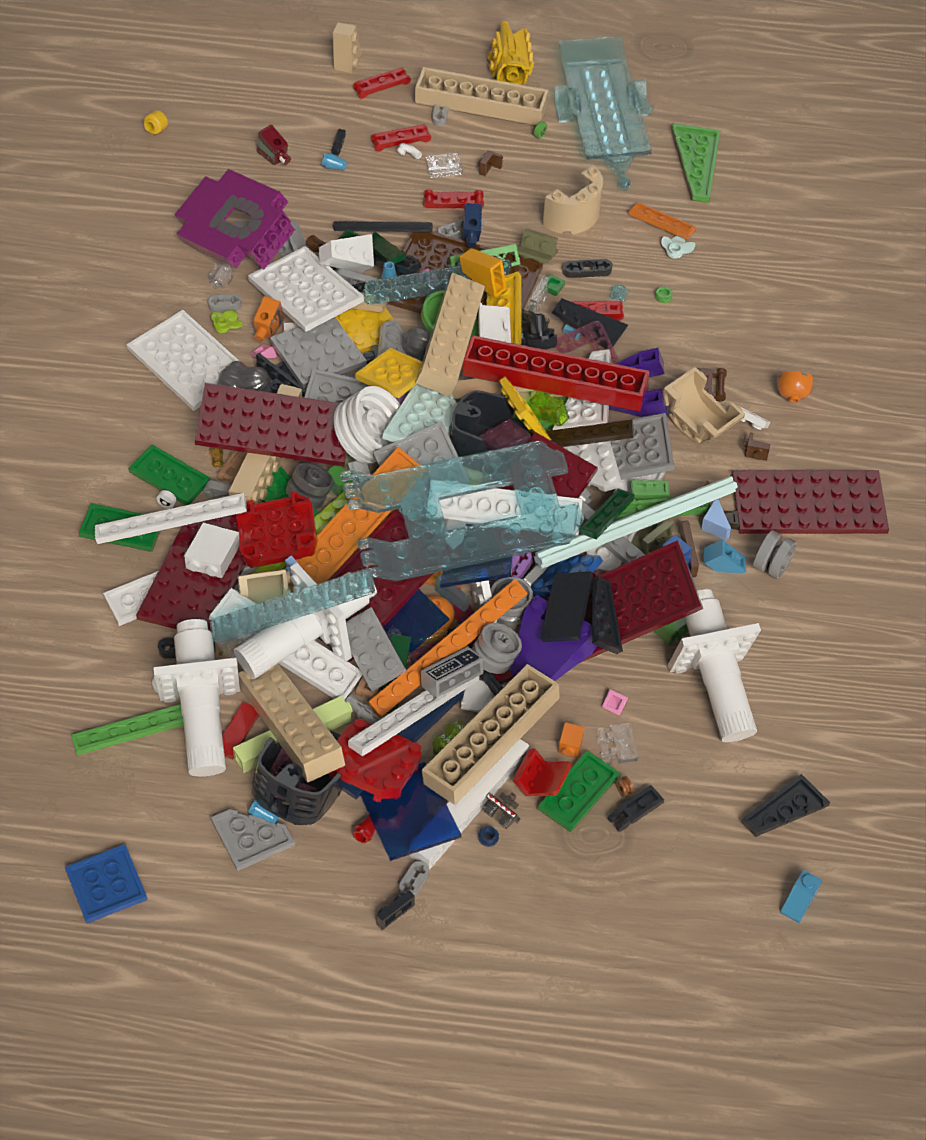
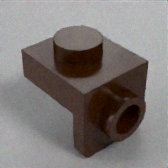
[478,150,503,176]
[743,432,770,461]

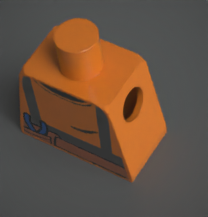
[253,296,284,342]

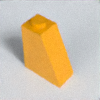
[460,248,507,298]

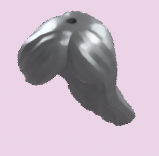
[403,328,431,358]
[216,361,270,391]

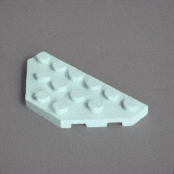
[383,384,458,443]

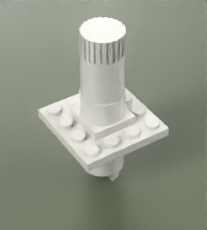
[234,563,377,679]
[667,589,761,743]
[154,619,240,777]

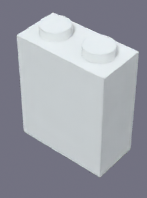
[185,523,240,578]

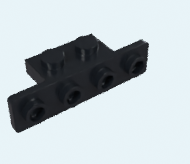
[256,353,306,397]

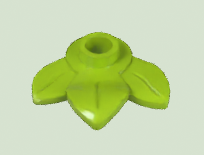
[211,310,244,333]

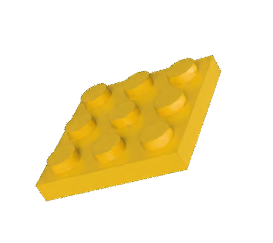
[335,307,394,353]
[355,348,422,398]
[500,377,551,440]

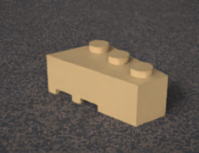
[333,22,361,73]

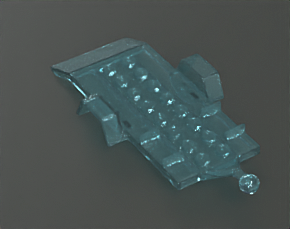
[555,36,654,190]

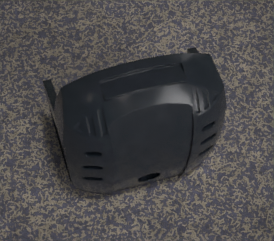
[449,391,528,475]
[252,737,346,825]

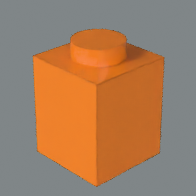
[558,722,585,757]

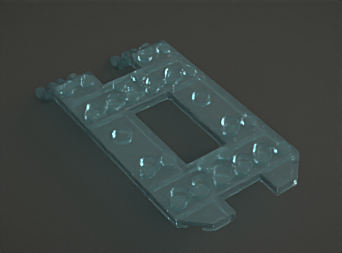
[340,441,584,581]

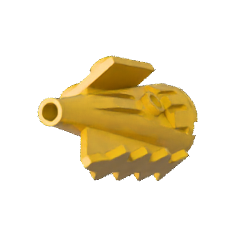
[487,21,535,85]

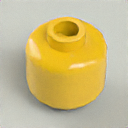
[143,110,168,135]

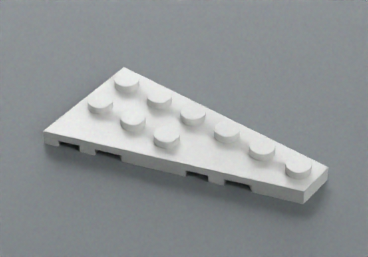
[552,349,611,430]

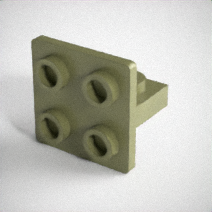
[518,228,559,263]
[631,519,674,555]

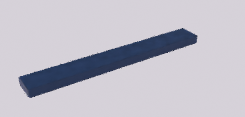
[342,691,464,800]

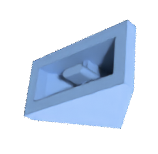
[701,500,731,540]

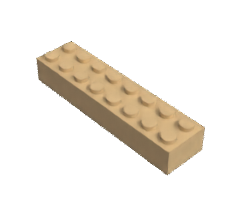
[415,67,549,125]
[416,273,485,397]
[229,384,304,505]
[238,664,345,782]
[422,664,560,805]

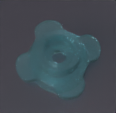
[610,284,629,301]

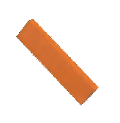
[629,202,696,240]

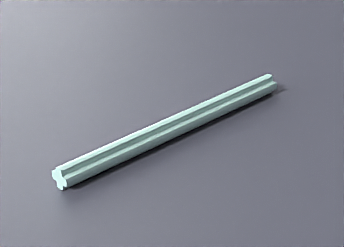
[534,476,737,569]

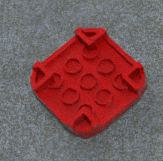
[236,491,318,568]
[328,719,422,802]

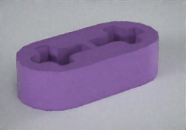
[504,548,533,579]

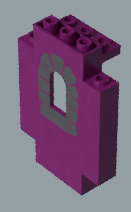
[175,169,295,270]

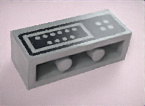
[421,647,483,698]

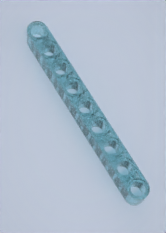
[363,259,512,305]
[210,570,375,642]

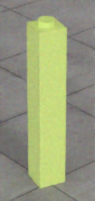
[233,696,353,773]

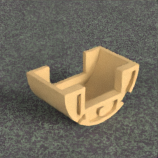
[543,165,603,234]
[663,367,746,444]
[238,569,293,618]

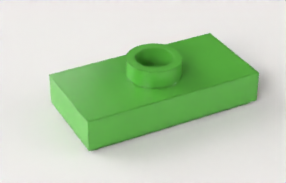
[630,480,670,499]

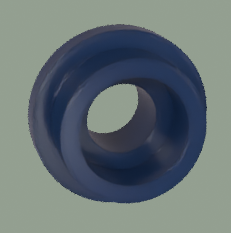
[478,826,499,847]

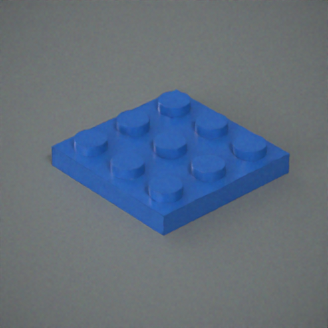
[531,555,603,597]
[65,844,147,924]

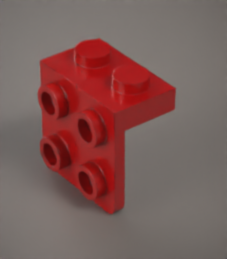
[513,749,572,796]

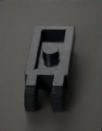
[607,785,664,832]

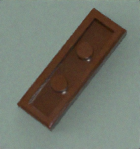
[680,520,699,578]

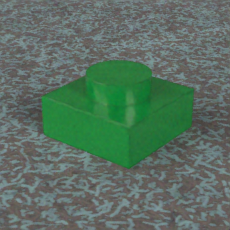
[542,274,565,296]

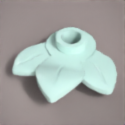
[661,236,695,258]

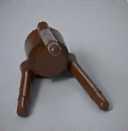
[306,235,326,253]

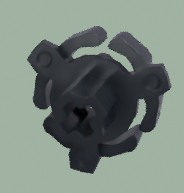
[521,313,557,349]

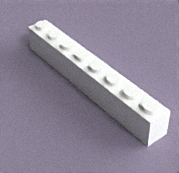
[409,739,529,870]

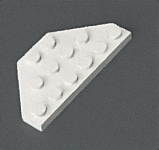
[563,441,623,492]

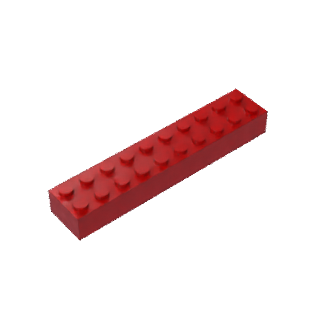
[463,335,650,412]

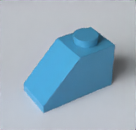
[703,540,746,573]
[780,870,822,923]

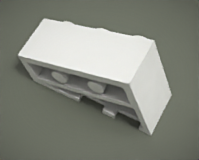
[319,234,374,273]

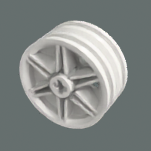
[334,386,401,464]

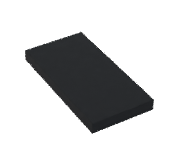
[540,571,593,643]

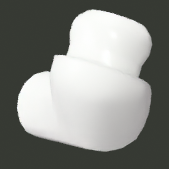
[397,143,422,159]

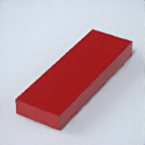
[222,702,259,760]

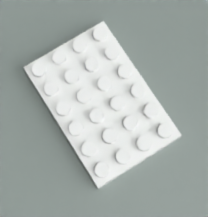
[248,246,364,332]
[126,310,239,411]

